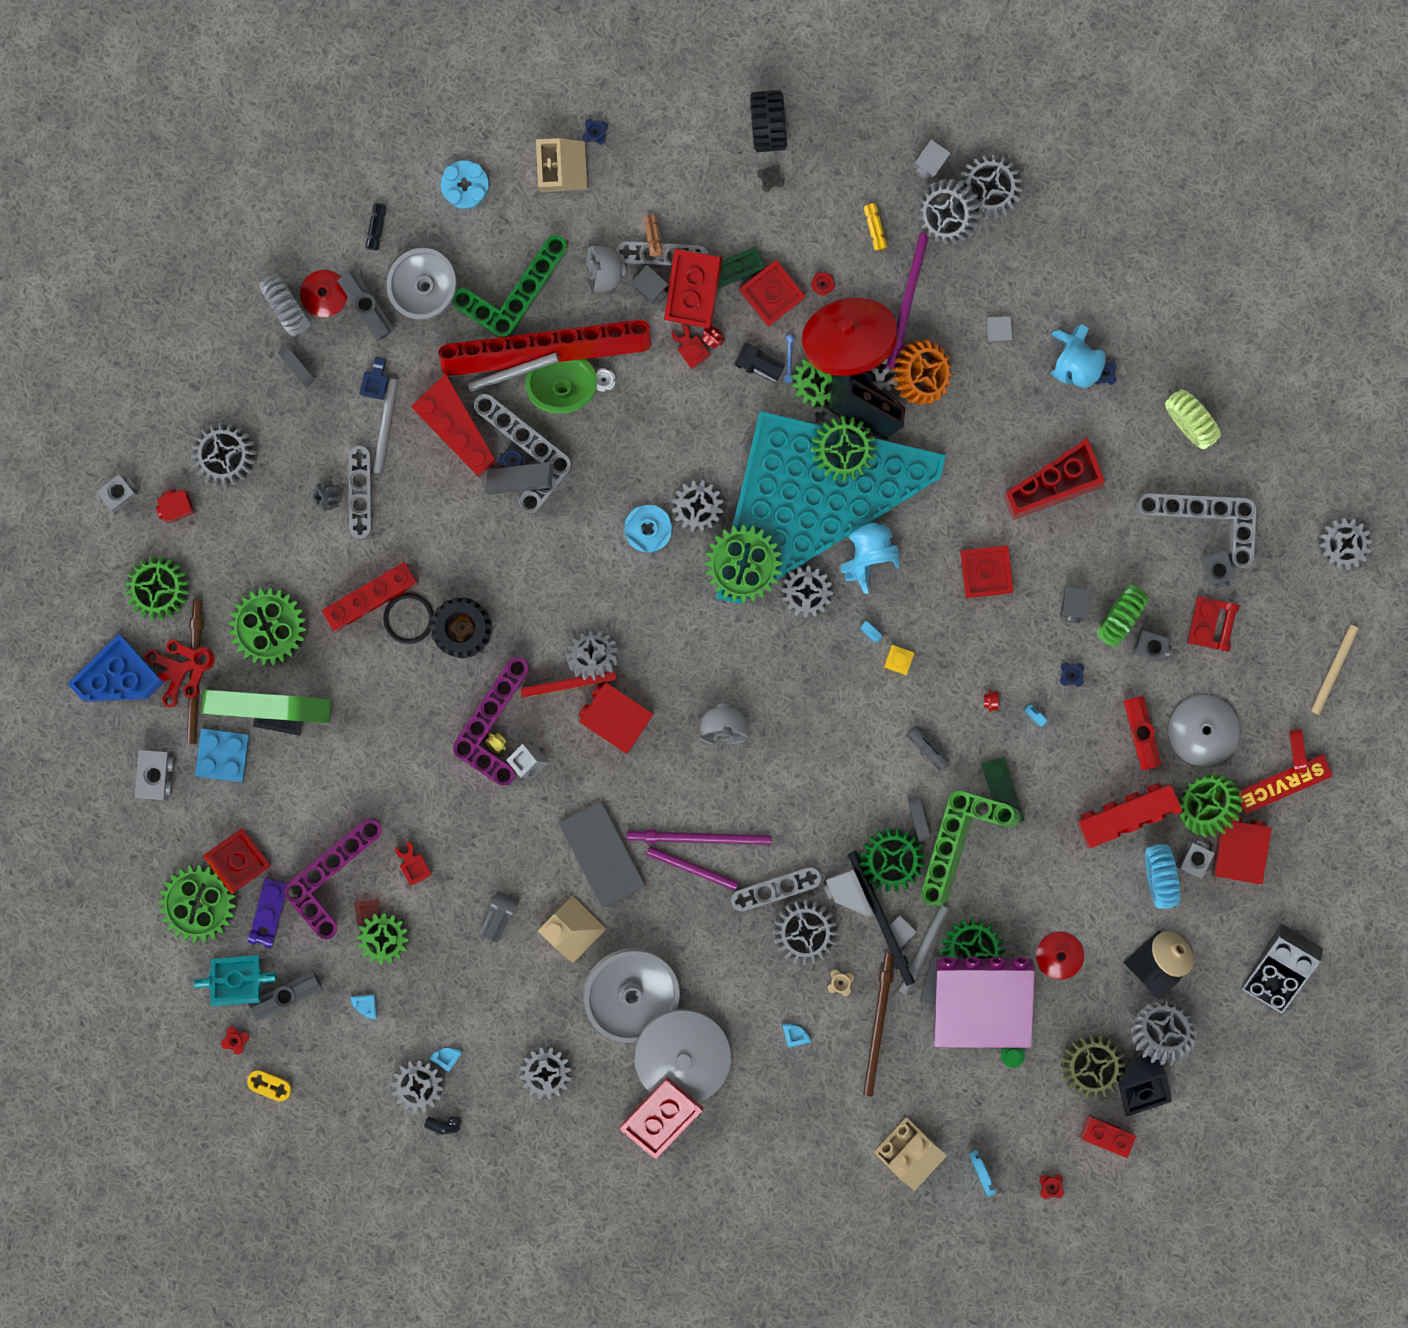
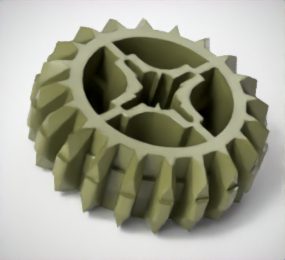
[1060,1034,1126,1099]

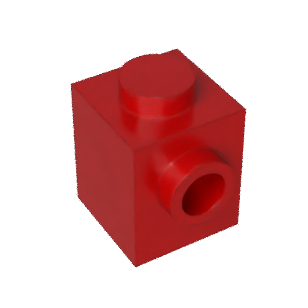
[156,489,195,523]

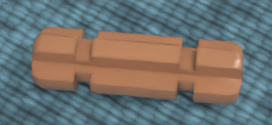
[645,214,663,257]

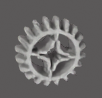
[958,155,1022,220]
[917,179,982,244]
[260,273,310,337]
[191,422,256,487]
[773,900,838,965]
[1131,1001,1197,1066]

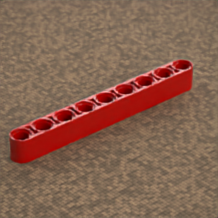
[438,320,652,376]

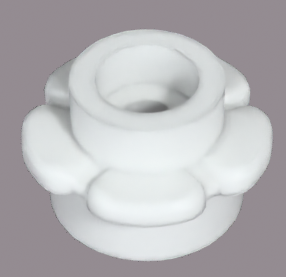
[596,368,615,392]

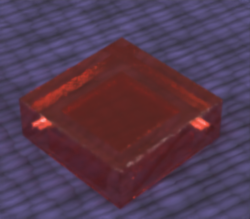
[354,899,381,926]

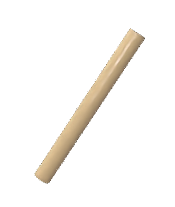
[1310,625,1359,715]

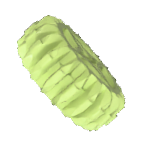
[1165,389,1221,450]

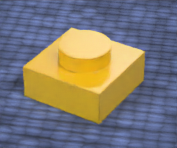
[884,645,914,675]

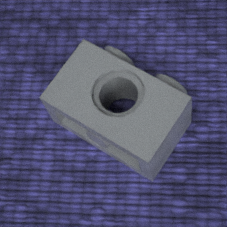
[135,750,174,800]

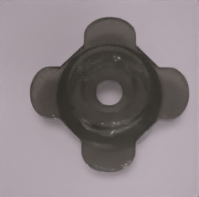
[757,164,784,192]

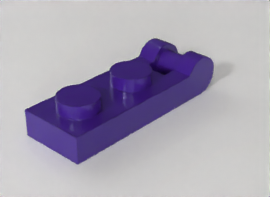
[248,878,286,949]

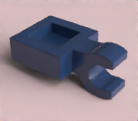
[359,357,389,400]

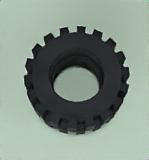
[750,90,787,153]
[430,597,492,658]

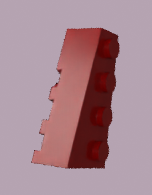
[411,374,496,478]
[1004,437,1105,520]
[1076,782,1182,848]

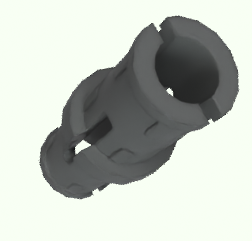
[906,725,950,770]

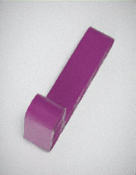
[453,658,529,786]
[284,817,382,940]

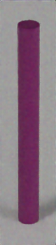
[646,846,738,891]

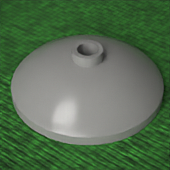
[387,248,457,320]
[1168,695,1240,767]

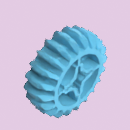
[1145,844,1181,909]

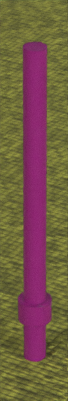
[886,233,929,369]
[627,829,771,845]

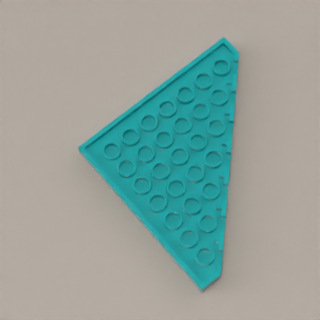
[715,411,946,604]

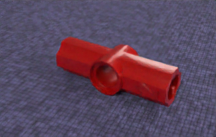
[1123,695,1162,770]

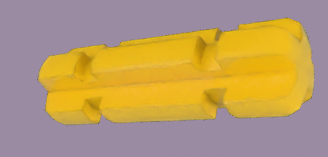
[864,203,887,250]

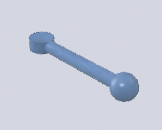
[784,334,795,384]

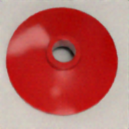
[300,270,348,317]
[1036,932,1084,980]

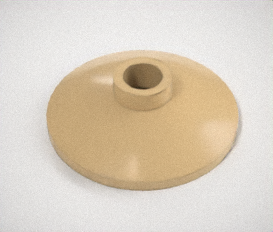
[1152,931,1194,977]

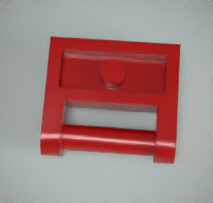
[1187,596,1240,652]

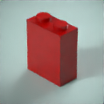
[578,682,654,754]
[1211,817,1272,885]

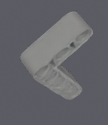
[474,394,572,514]
[1136,494,1256,569]

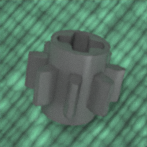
[312,480,343,511]

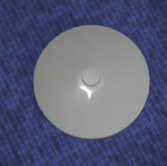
[583,948,680,1043]
[634,1009,731,1102]

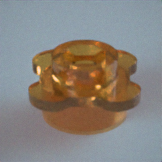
[448,614,476,642]

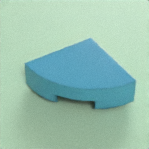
[860,621,883,643]
[1023,704,1048,727]
[351,994,377,1019]
[782,1023,811,1048]
[429,1047,463,1072]

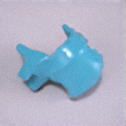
[1050,324,1106,388]
[841,522,900,594]

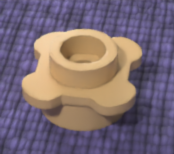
[828,970,854,996]

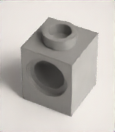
[913,139,951,180]
[97,474,138,512]
[507,744,549,779]
[1177,840,1215,879]

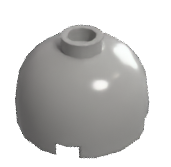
[585,246,625,293]
[700,703,747,745]

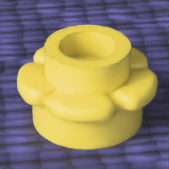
[485,733,507,755]

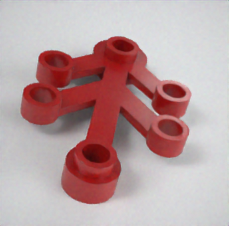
[145,640,215,708]

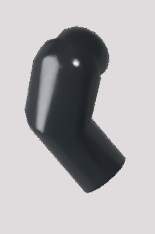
[424,1116,462,1135]

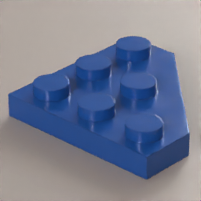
[68,634,164,702]

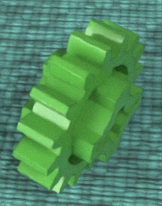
[792,359,833,408]
[356,912,410,965]

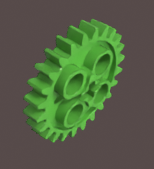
[704,524,782,603]
[228,588,307,666]
[158,865,237,943]

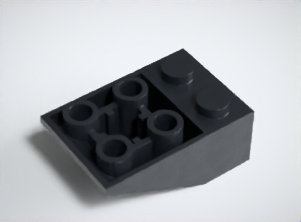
[1241,924,1323,1014]

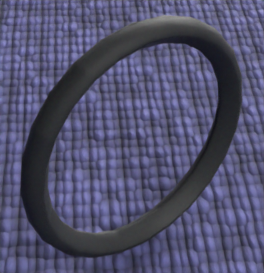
[383,593,434,644]

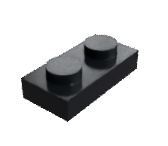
[253,718,304,736]

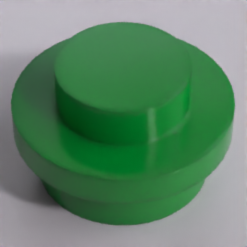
[1001,1048,1025,1068]

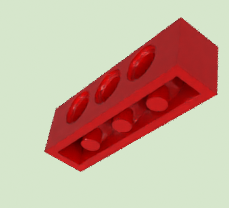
[321,562,419,632]

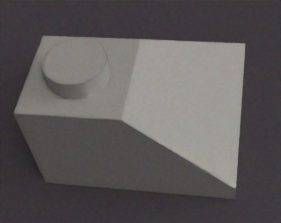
[823,868,873,916]

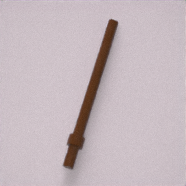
[186,600,204,744]
[863,952,894,1096]

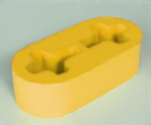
[247,1070,292,1101]

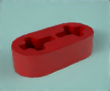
[1289,729,1307,774]

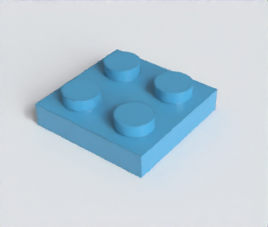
[195,728,250,782]

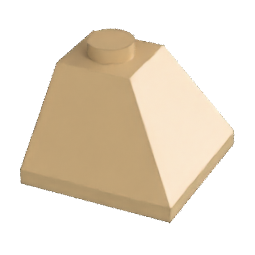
[538,895,606,963]

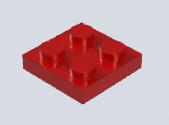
[739,260,806,328]
[960,545,1014,599]
[203,828,271,894]

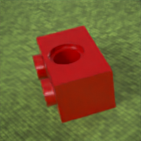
[1080,1115,1136,1159]

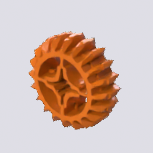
[891,340,953,405]

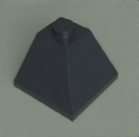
[1123,930,1183,1000]
[1118,1055,1172,1117]

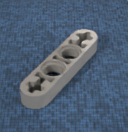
[616,241,708,267]
[348,446,372,539]
[731,867,821,911]

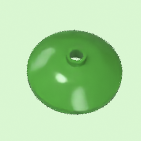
[525,359,597,414]

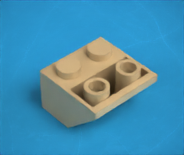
[536,138,587,192]
[874,1117,947,1191]

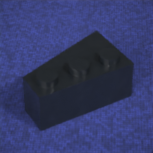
[830,373,905,439]

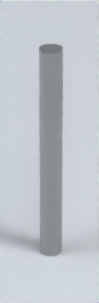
[468,352,560,392]
[373,378,398,474]
[899,905,949,995]

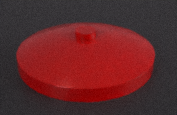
[802,297,898,376]

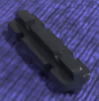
[365,203,386,251]

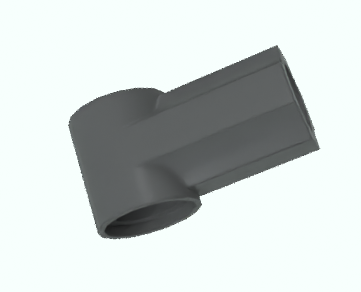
[479,891,519,943]

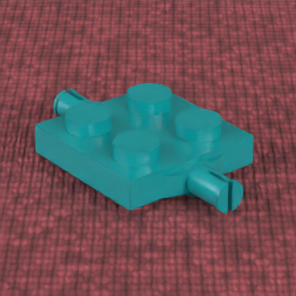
[193,955,277,1007]

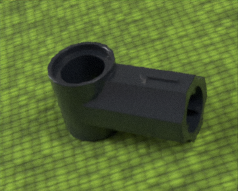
[734,343,785,384]

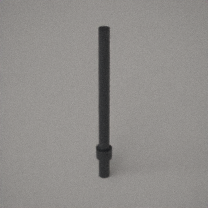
[848,851,915,986]

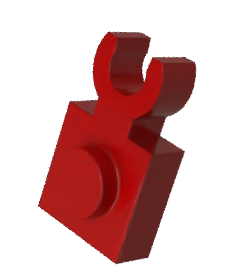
[671,324,711,369]
[395,841,432,886]

